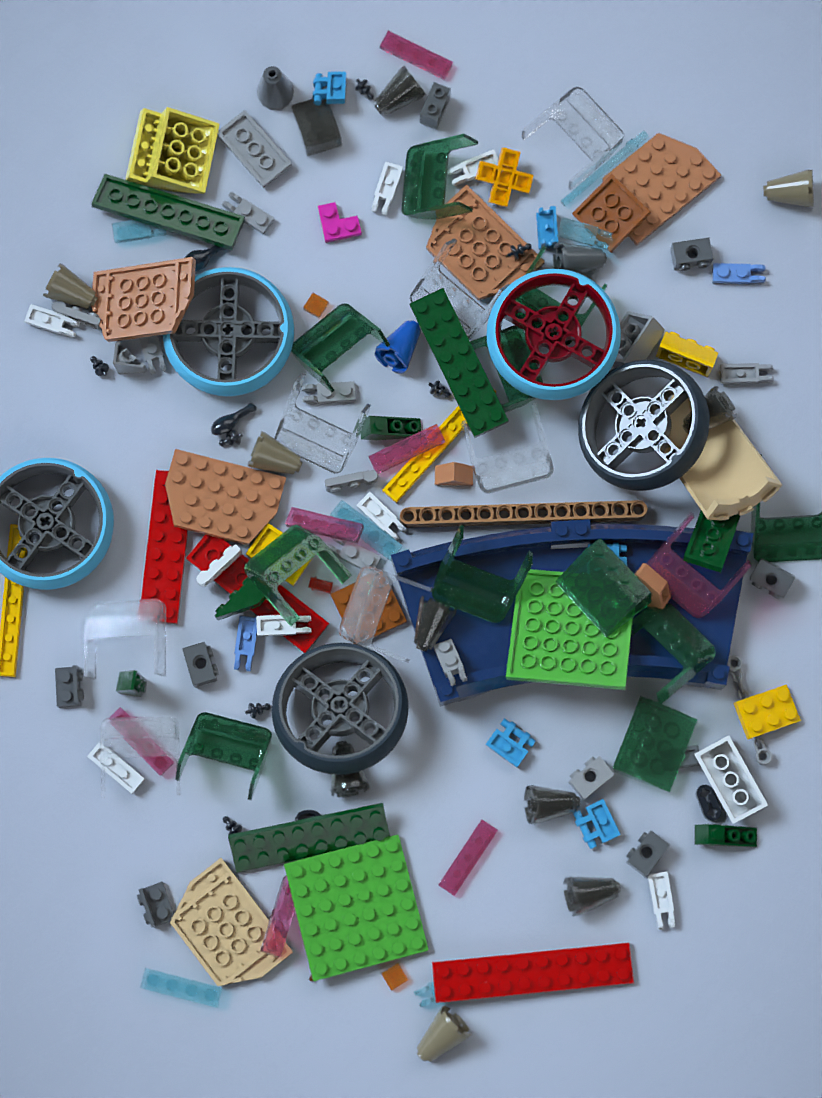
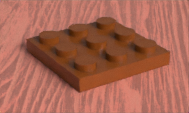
[572,174,651,253]
[330,570,407,645]

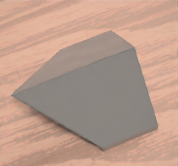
[113,341,147,374]

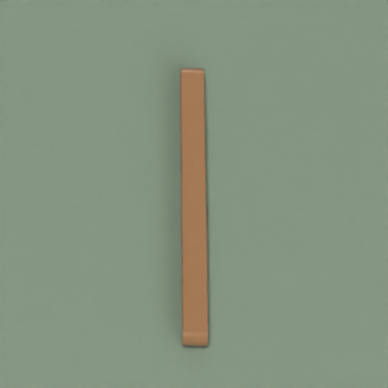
[400,500,648,528]

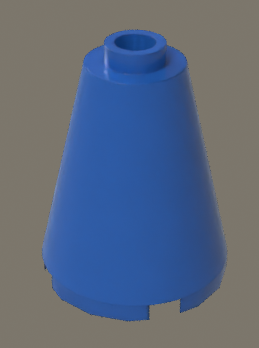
[374,320,421,373]

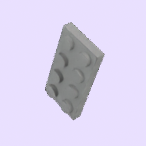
[217,110,292,188]

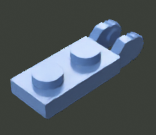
[712,263,765,284]
[234,616,257,672]

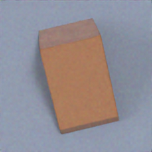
[435,462,473,486]

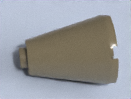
[763,170,813,207]
[43,263,98,309]
[247,431,303,474]
[417,1006,472,1062]

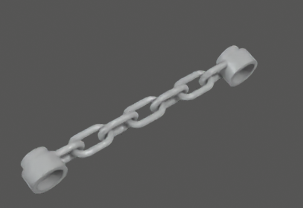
[727,655,772,765]

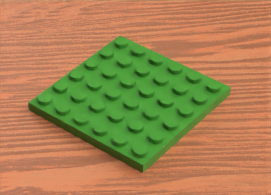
[506,569,636,690]
[284,835,429,981]

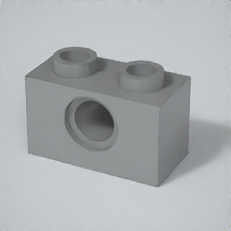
[568,756,614,800]

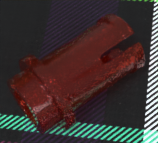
[308,576,333,594]

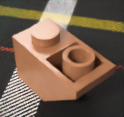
[634,563,671,609]

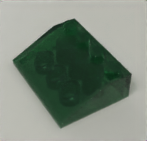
[556,538,652,637]
[612,696,698,793]

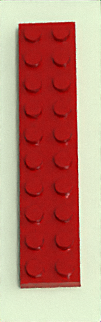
[432,943,634,1003]

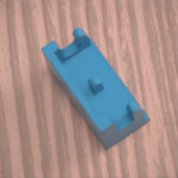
[536,206,558,249]

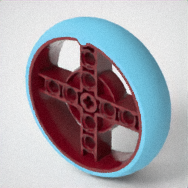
[486,269,621,400]

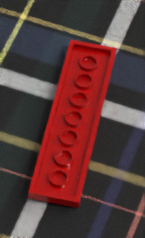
[139,470,188,624]
[186,535,329,653]

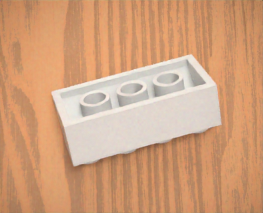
[694,736,768,824]

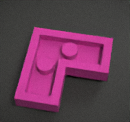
[318,202,362,243]

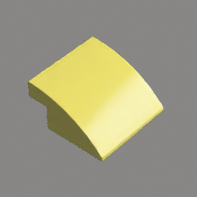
[125,107,220,194]

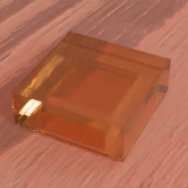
[303,293,329,318]
[381,963,408,991]

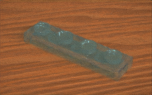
[330,500,402,561]
[140,968,223,1007]

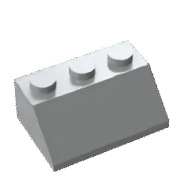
[603,311,665,368]

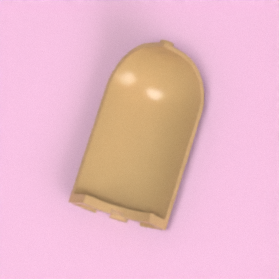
[658,395,782,520]

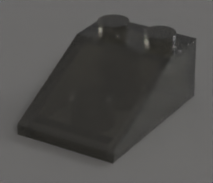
[291,99,342,156]

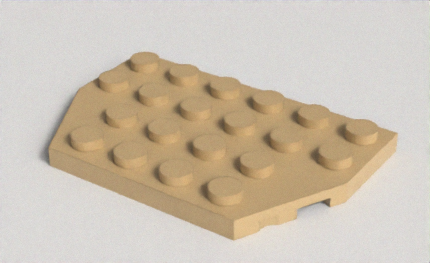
[170,858,293,986]

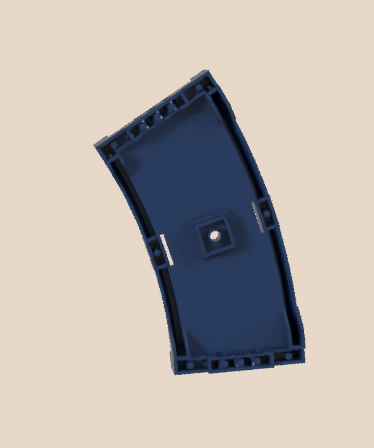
[391,519,754,707]

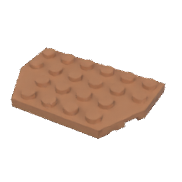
[602,133,721,246]
[426,185,545,300]
[91,257,196,342]
[165,449,286,546]

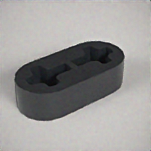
[695,784,721,821]

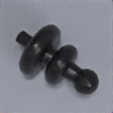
[355,78,374,100]
[508,243,532,260]
[90,356,109,376]
[428,380,451,399]
[219,430,243,446]
[245,703,271,719]
[222,816,243,835]

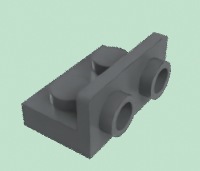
[55,665,84,707]
[137,882,174,927]

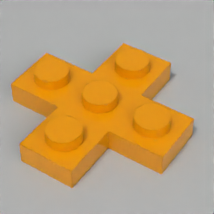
[475,147,534,207]

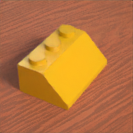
[655,332,719,378]

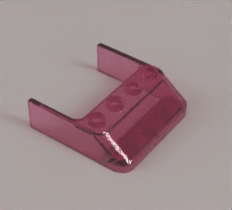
[646,512,752,618]

